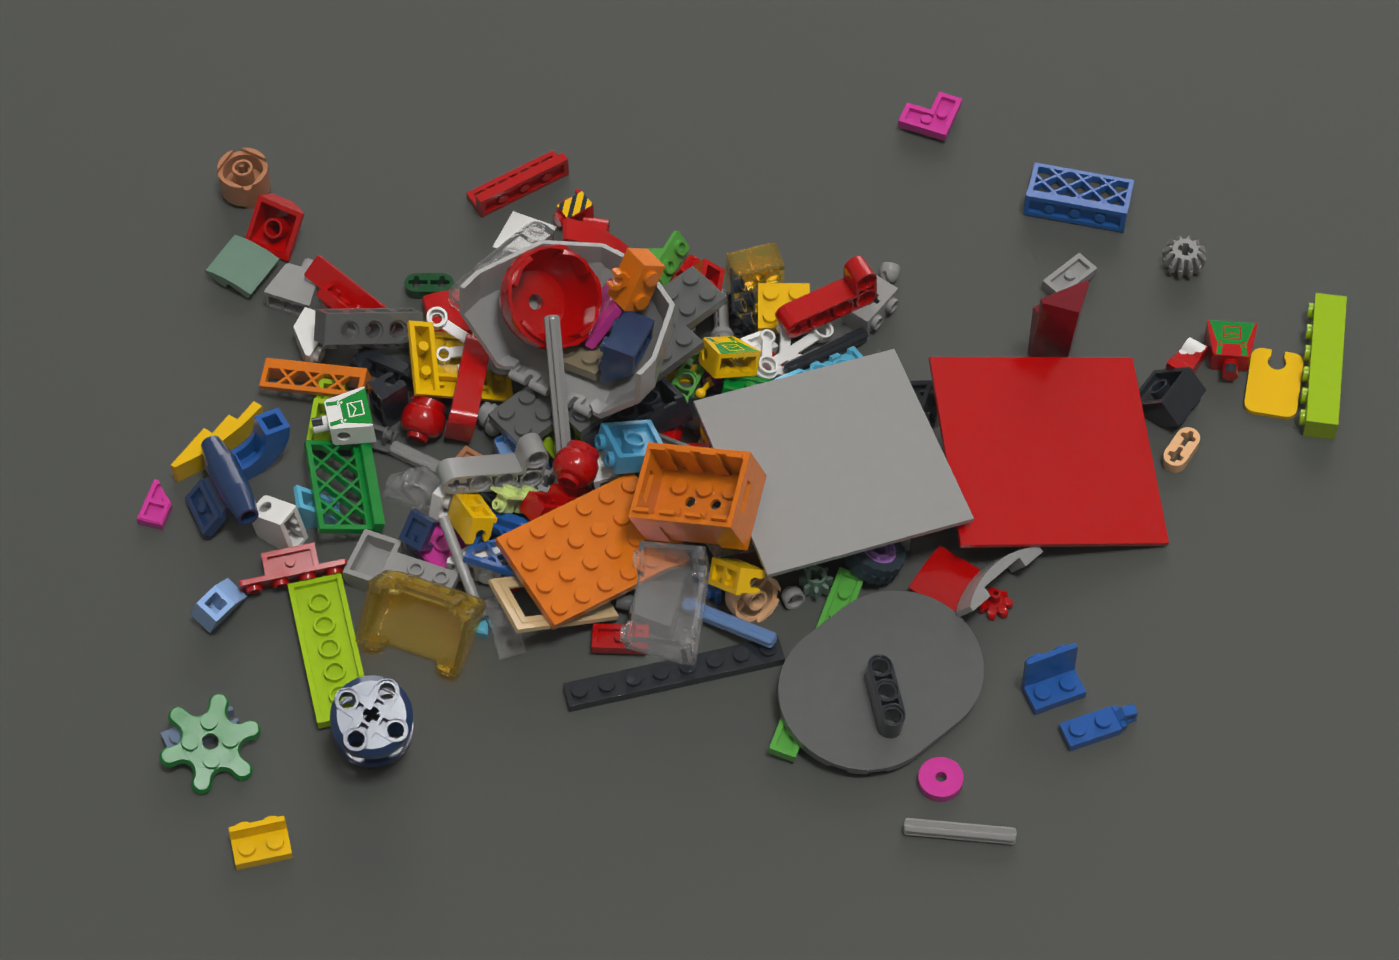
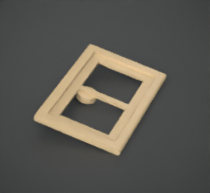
[488,576,619,633]

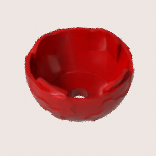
[499,244,603,350]

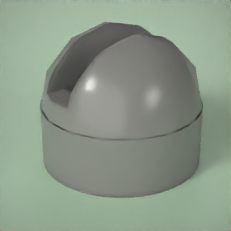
[879,262,901,283]
[781,586,805,610]

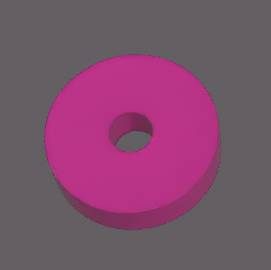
[918,757,964,802]

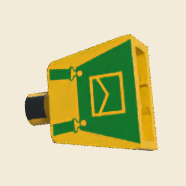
[698,336,761,378]

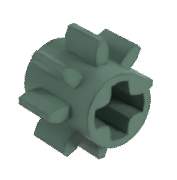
[799,564,833,599]

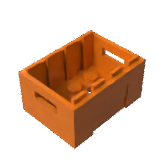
[628,442,767,550]

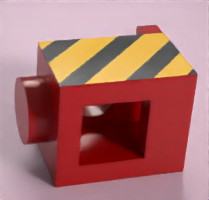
[553,188,594,227]

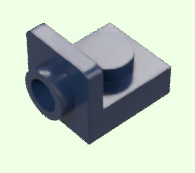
[398,509,438,553]

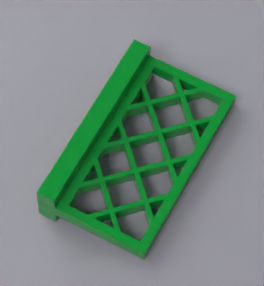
[304,440,385,534]

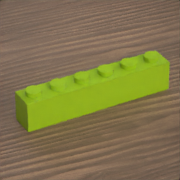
[1299,293,1347,440]

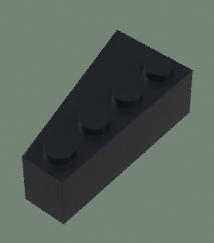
[571,377,693,451]

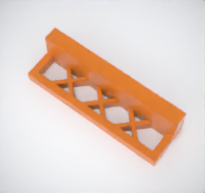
[259,358,373,397]

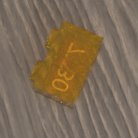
[726,242,785,290]

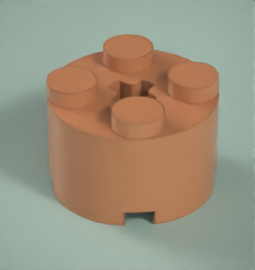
[217,148,271,209]

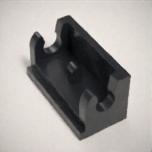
[367,373,409,427]

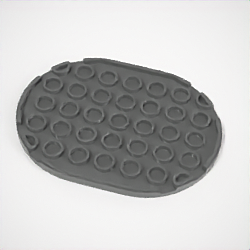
[777,590,984,774]

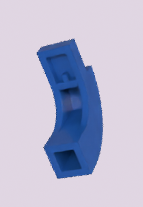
[204,408,290,480]

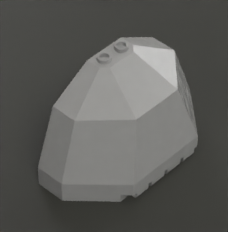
[460,240,675,418]

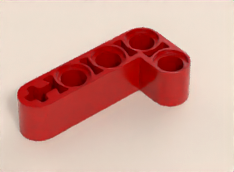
[775,256,877,338]
[444,334,489,443]

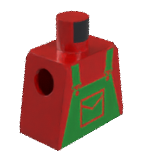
[1204,320,1257,381]

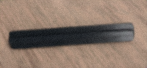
[782,328,868,374]

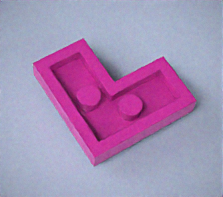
[898,92,962,141]

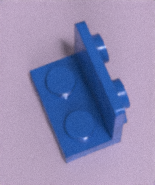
[1021,643,1086,715]

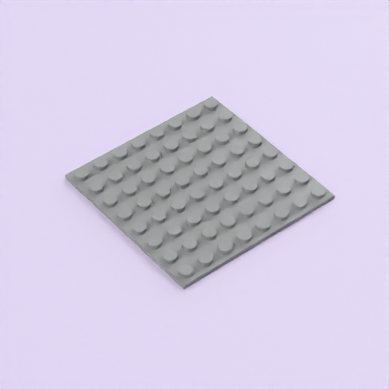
[693,349,974,578]

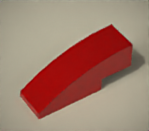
[562,218,630,254]
[519,484,592,521]

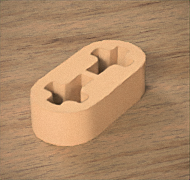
[1162,427,1200,473]

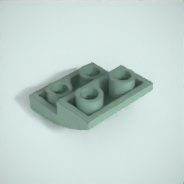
[205,235,279,299]

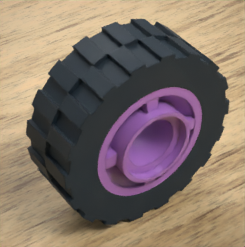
[843,541,906,585]

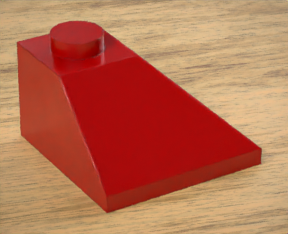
[245,193,305,261]

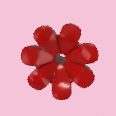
[978,587,1013,620]

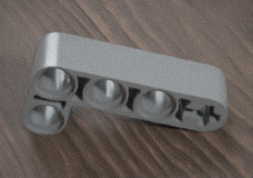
[436,433,549,494]

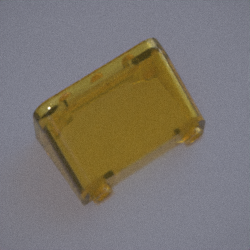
[355,569,486,676]

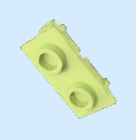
[490,484,538,514]

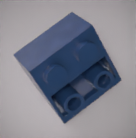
[598,311,655,383]

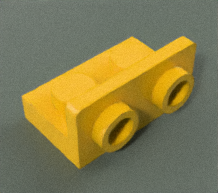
[228,816,293,870]

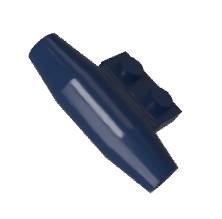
[185,436,259,537]

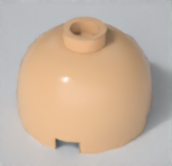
[725,575,781,623]

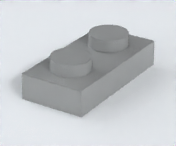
[1042,253,1097,294]

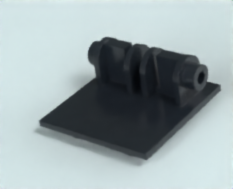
[728,268,757,337]

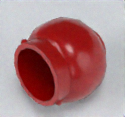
[400,396,446,443]
[553,440,600,490]

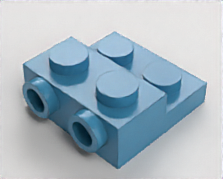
[595,420,663,474]

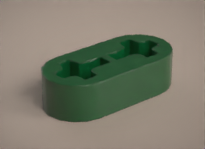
[404,273,454,299]

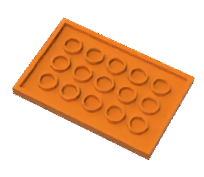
[495,473,692,630]

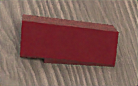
[1027,280,1089,357]

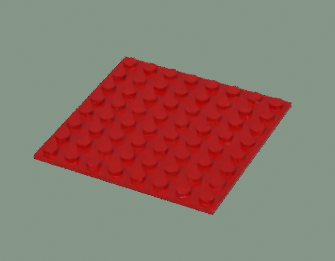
[928,357,1169,548]

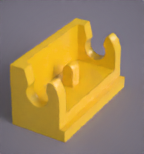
[448,492,498,544]
[708,557,766,596]

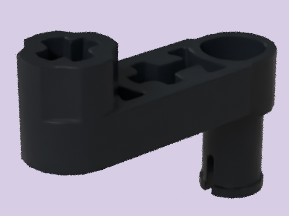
[346,346,414,391]

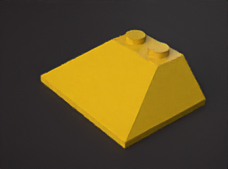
[407,320,513,403]

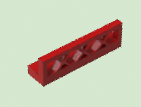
[466,150,569,218]

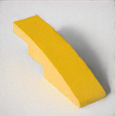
[171,401,263,482]

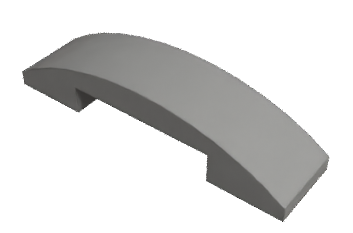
[956,547,1043,617]

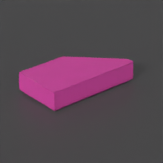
[137,479,173,530]

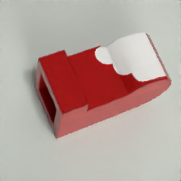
[1166,337,1209,373]

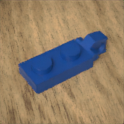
[1059,704,1138,751]

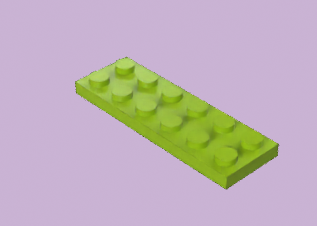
[287,573,364,729]

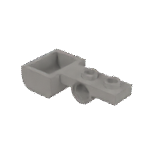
[343,529,460,600]

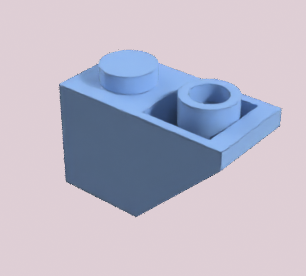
[190,578,248,633]

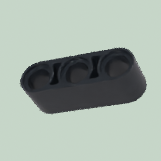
[864,654,906,739]

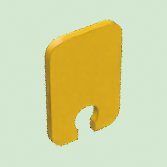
[1244,348,1303,420]

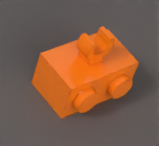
[606,248,665,312]

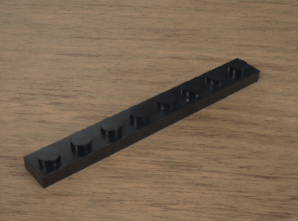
[563,636,785,712]

